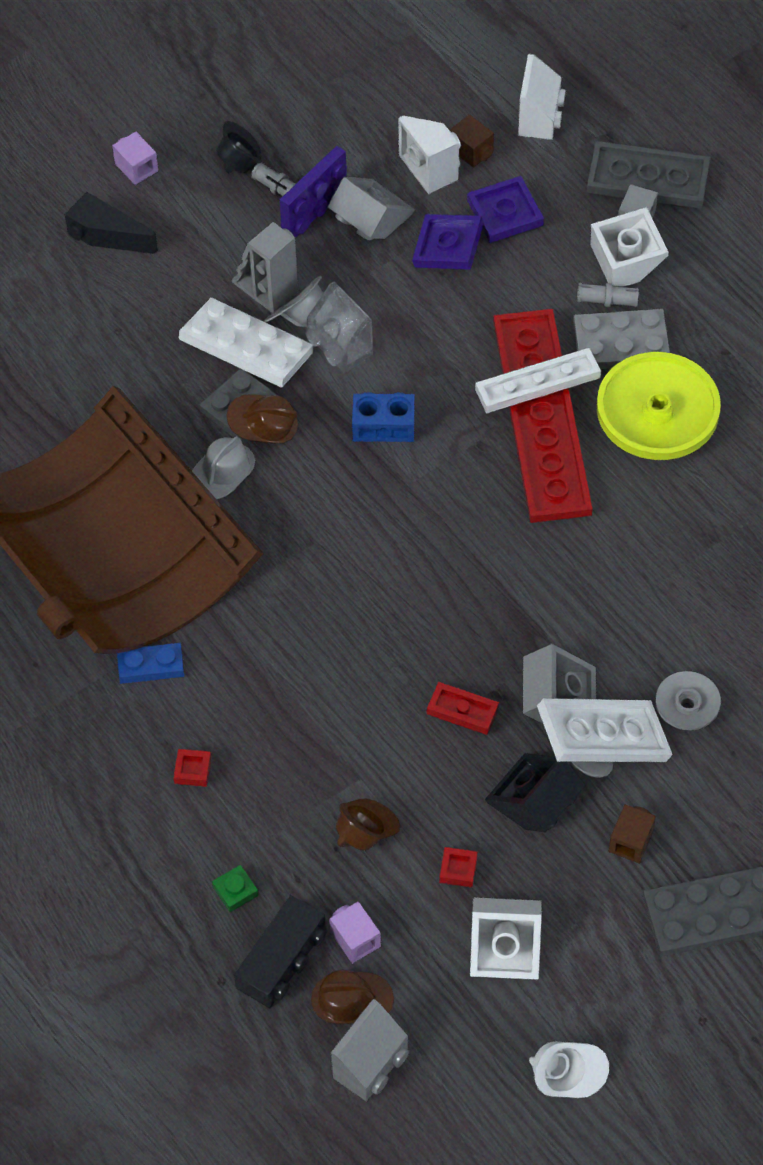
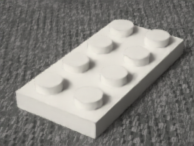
[179,298,313,388]
[537,698,673,762]

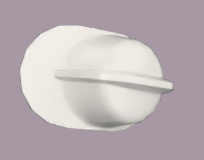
[529,1041,609,1098]

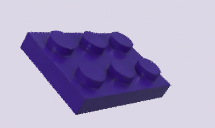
[280,146,347,238]

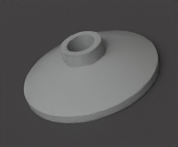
[655,671,721,730]

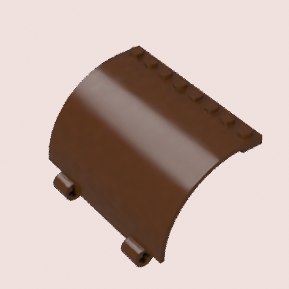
[0,386,264,654]

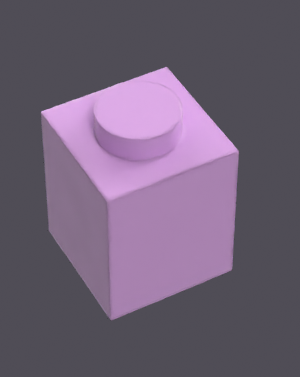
[112,132,158,185]
[329,902,381,964]

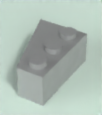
[232,222,298,313]

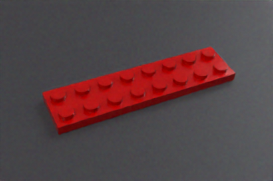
[493,309,593,523]

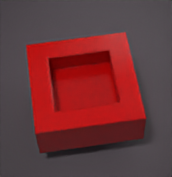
[174,749,211,787]
[439,847,478,888]

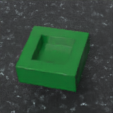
[212,865,259,912]

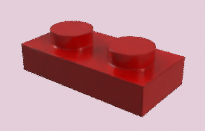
[427,682,499,735]

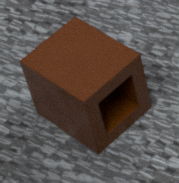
[449,114,494,168]
[609,804,656,864]

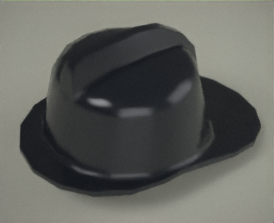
[216,121,261,174]

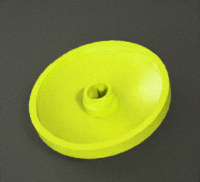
[597,352,721,460]

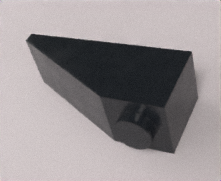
[65,192,158,254]

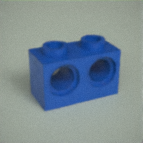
[352,392,415,442]

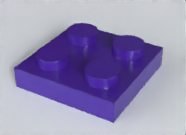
[467,176,544,243]
[412,214,484,270]

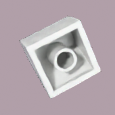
[518,54,566,140]
[398,116,461,194]
[591,207,669,287]
[470,898,541,979]

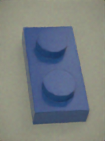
[117,643,184,684]

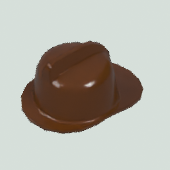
[226,394,298,444]
[336,799,401,851]
[311,969,394,1024]

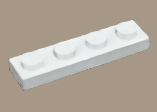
[475,348,601,413]

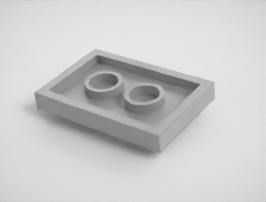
[573,309,670,369]

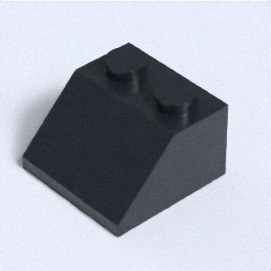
[485,753,585,833]

